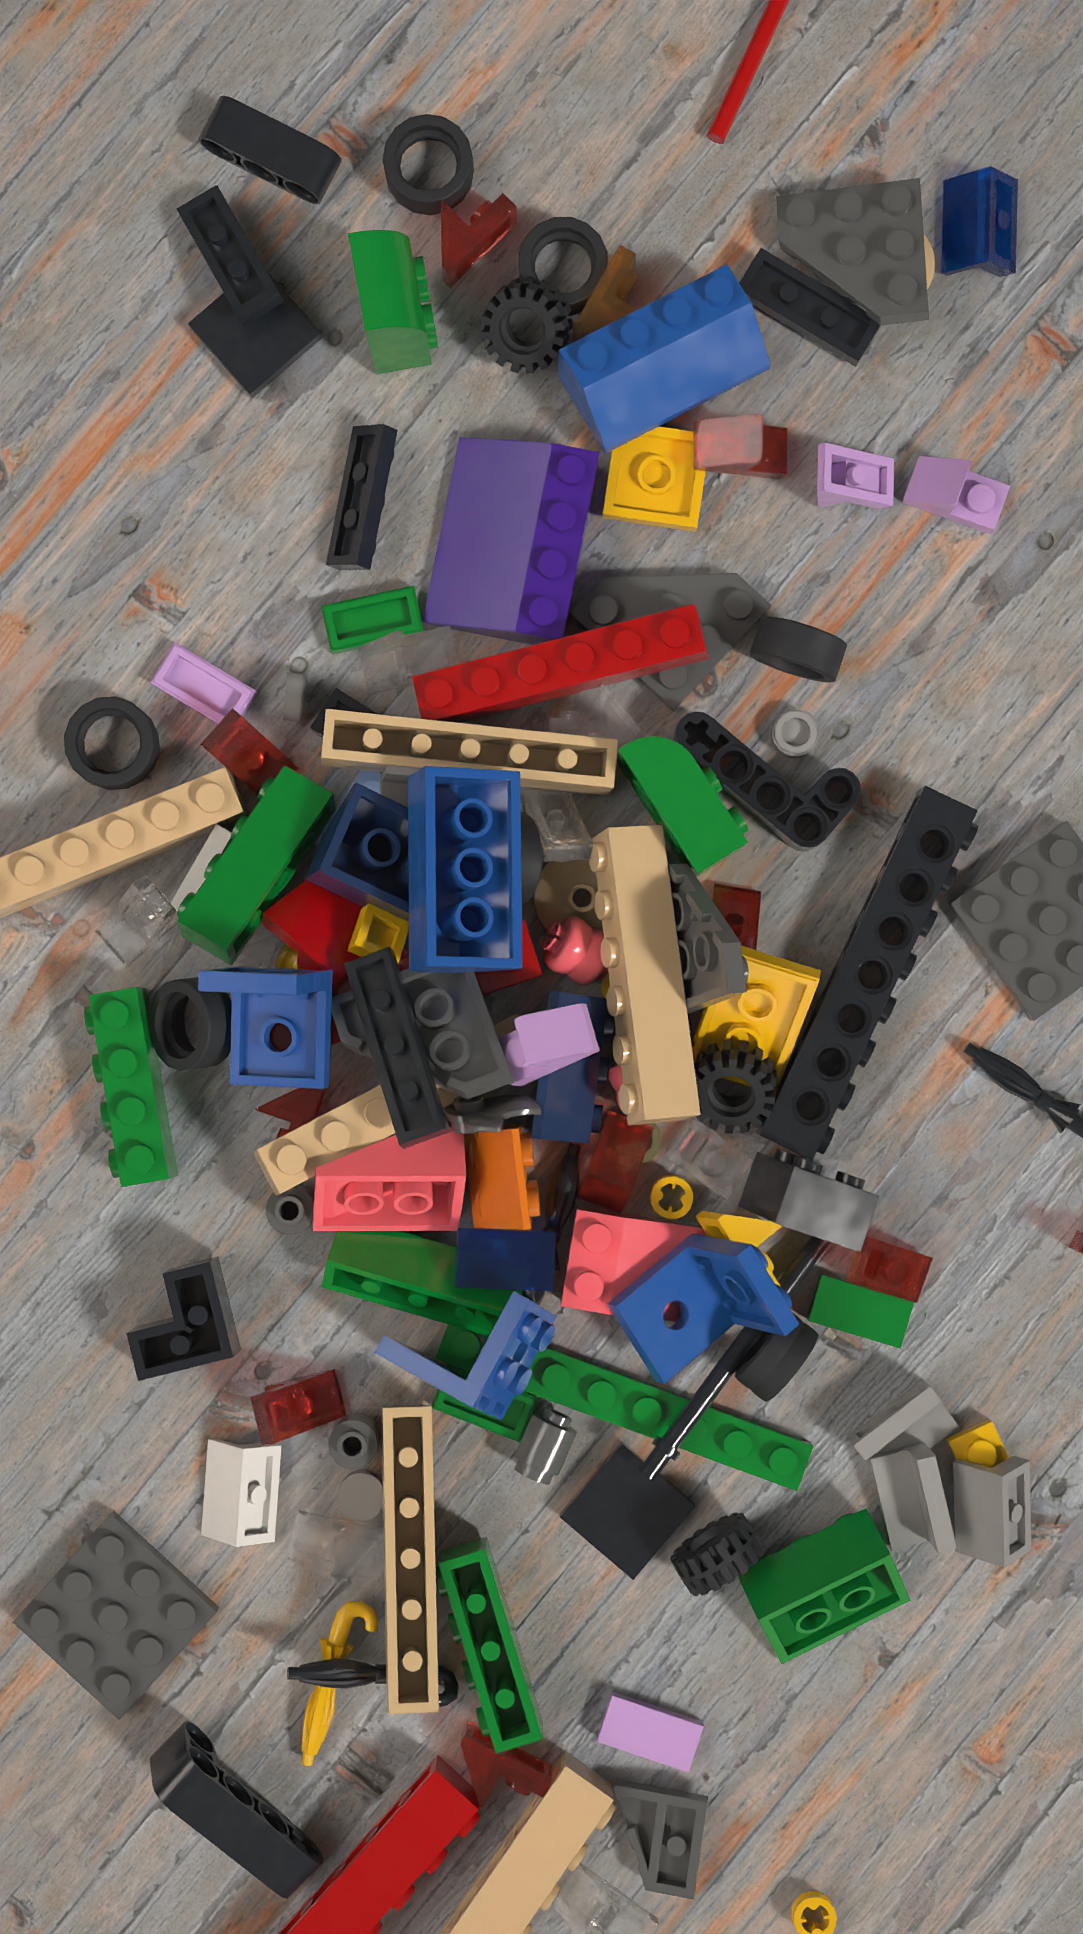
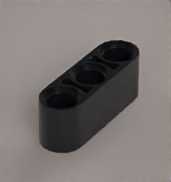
[198,96,342,205]

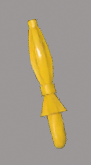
[300,1601,379,1766]

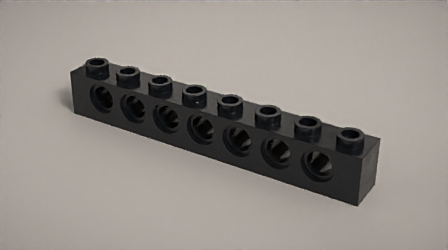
[756,786,979,1160]

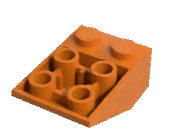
[464,1123,540,1230]

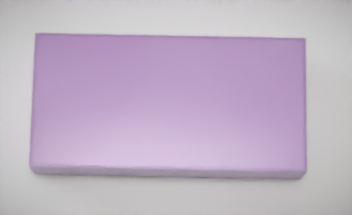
[150,642,258,733]
[597,1691,704,1773]

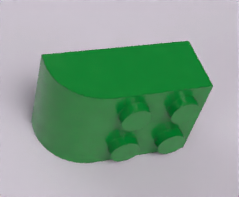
[348,230,439,375]
[616,736,749,877]

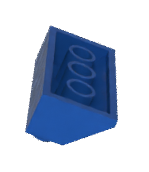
[558,264,771,454]
[408,766,522,973]

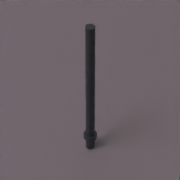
[638,1236,831,1482]

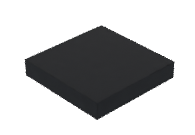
[188,270,323,399]
[560,1441,695,1580]

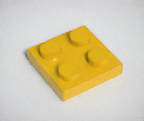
[602,427,711,532]

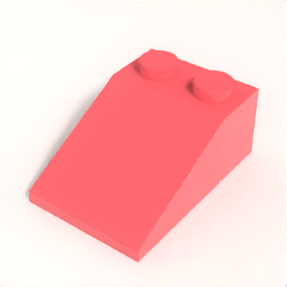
[313,1127,466,1231]
[560,1205,707,1322]

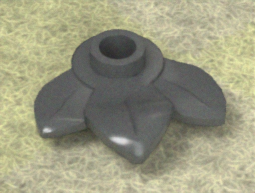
[445,1094,541,1134]

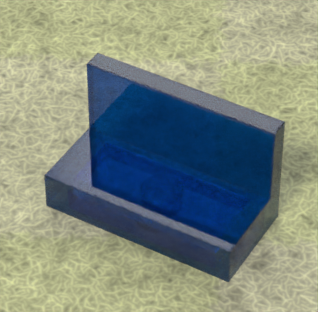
[941,166,1018,277]
[455,1228,557,1292]

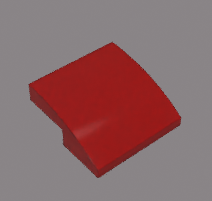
[262,880,363,991]

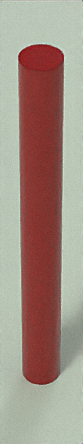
[707,0,789,144]

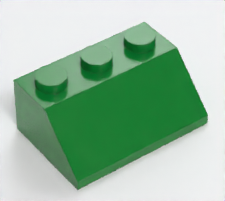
[738,1508,911,1664]

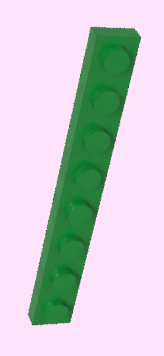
[435,1325,813,1491]

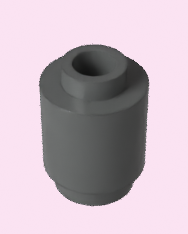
[266,1183,314,1234]
[514,1407,577,1485]
[328,1412,381,1469]

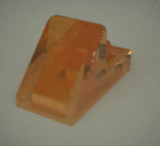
[573,245,639,342]

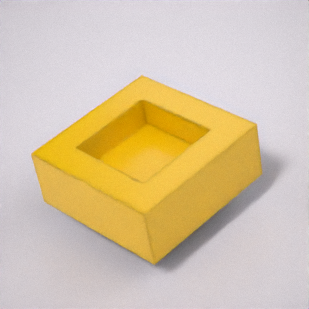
[347,903,409,962]
[945,1418,1009,1468]

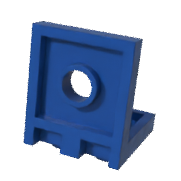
[198,966,333,1089]
[607,1233,799,1384]
[374,1291,557,1420]

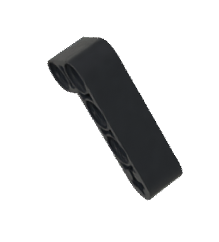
[673,711,861,852]
[150,1721,324,1899]

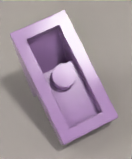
[817,443,894,509]
[902,456,1010,534]
[499,1003,600,1086]

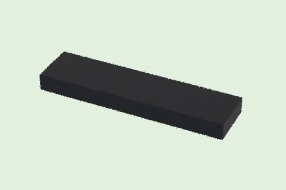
[344,946,450,1149]

